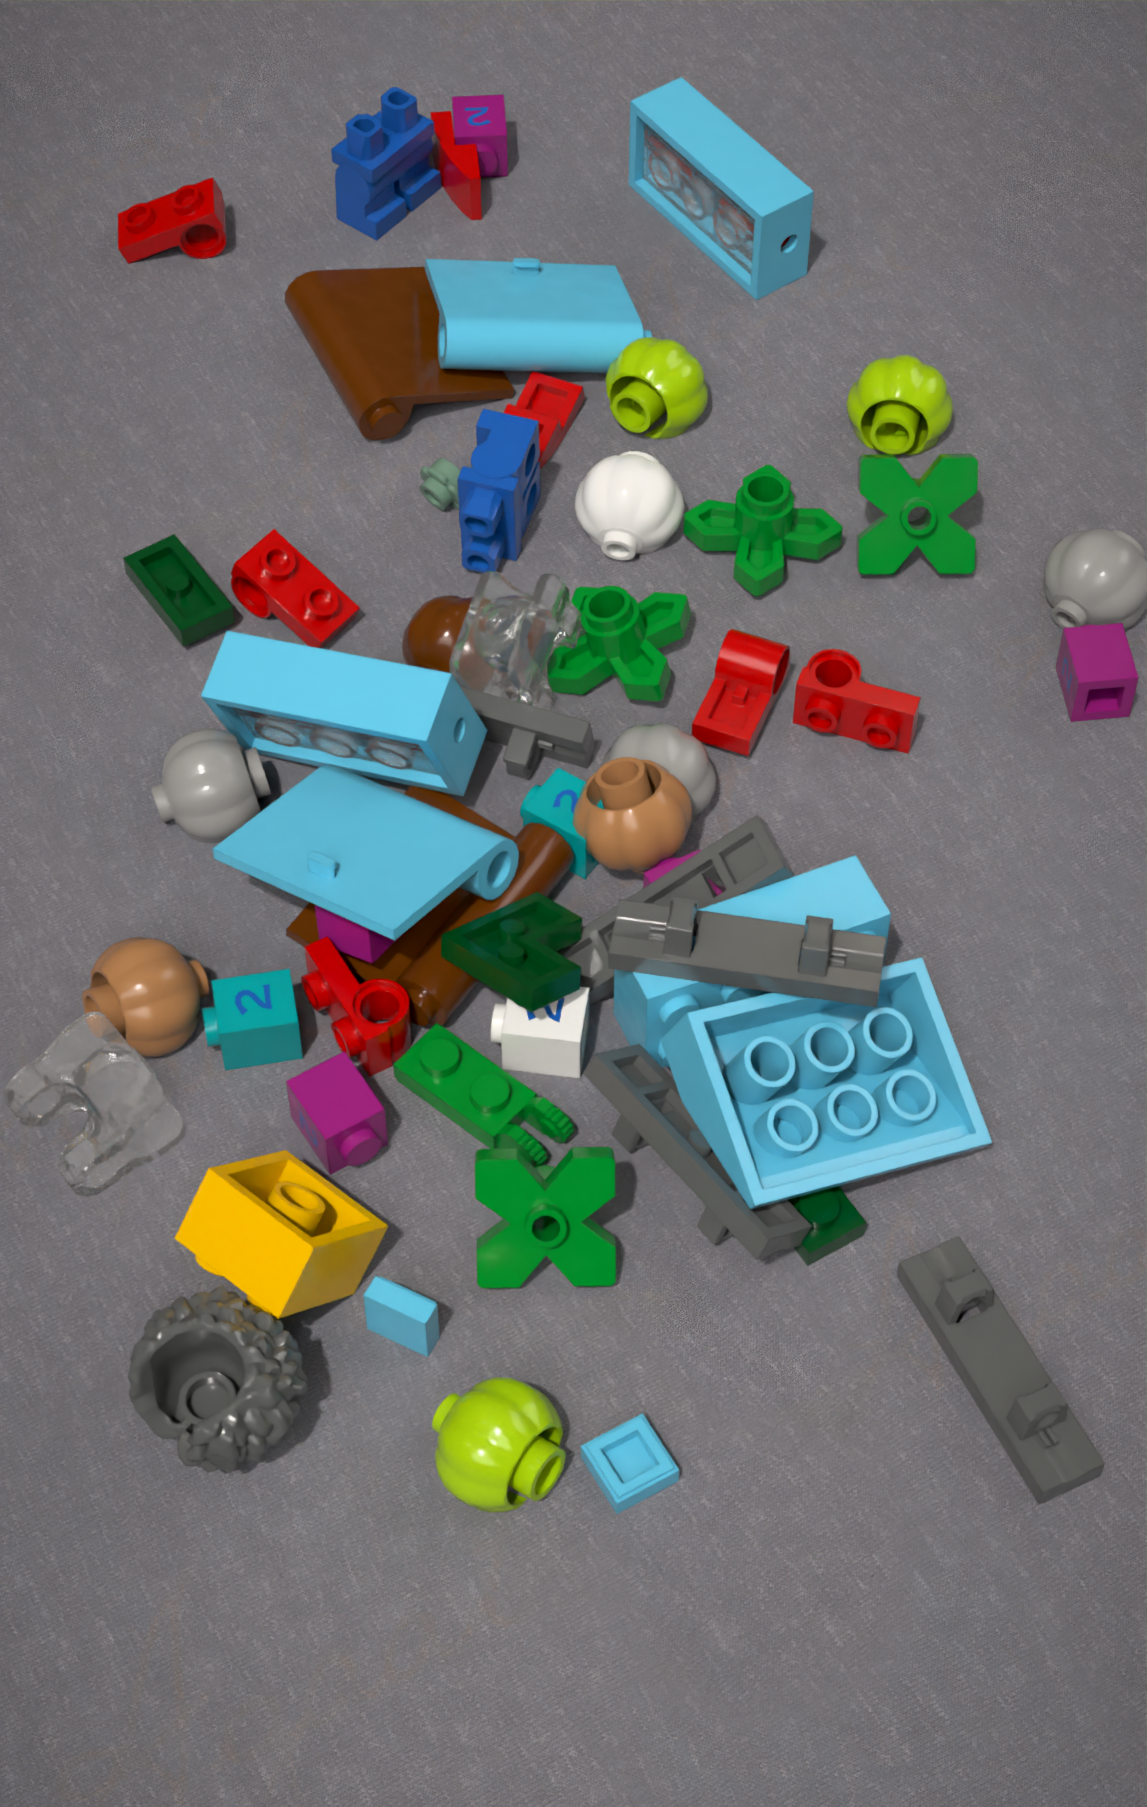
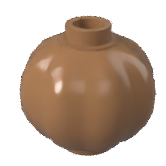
[573,757,693,873]
[82,937,209,1057]

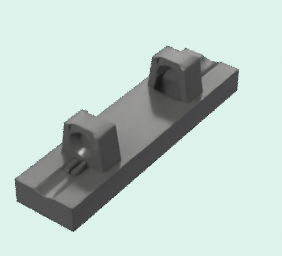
[460,686,595,779]
[556,815,794,1006]
[608,896,887,1007]
[584,1044,812,1260]
[897,1236,1105,1505]

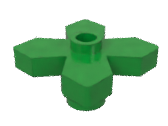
[856,454,978,574]
[683,465,843,596]
[545,586,691,701]
[475,1147,616,1288]

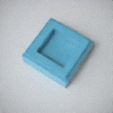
[363,1276,440,1357]
[581,1413,679,1514]

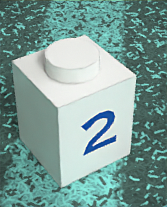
[491,987,589,1078]

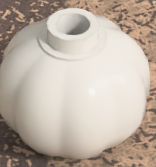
[574,451,685,560]

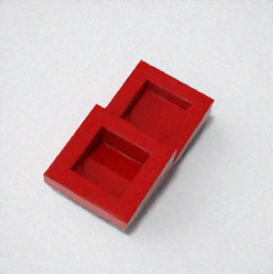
[430,111,482,220]
[503,371,585,469]

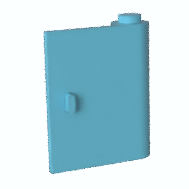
[425,258,652,374]
[213,764,519,941]

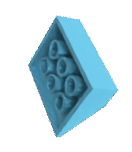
[661,958,993,1209]

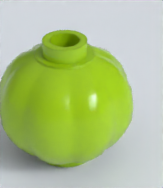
[605,337,708,439]
[846,355,953,455]
[432,1377,566,1512]

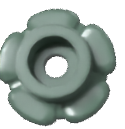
[419,458,461,511]

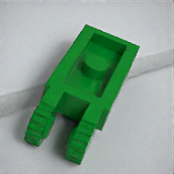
[393,1023,575,1167]

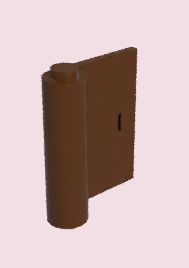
[285,267,515,440]
[286,786,575,1026]

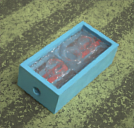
[628,77,814,300]
[201,631,488,796]

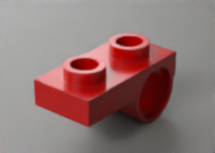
[118,177,226,264]
[230,529,360,649]
[692,629,791,756]
[793,649,921,754]
[301,936,412,1077]

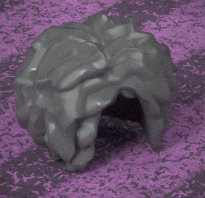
[128,1285,308,1473]

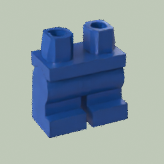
[331,87,442,241]
[457,409,541,575]

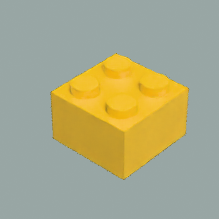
[174,1150,388,1319]

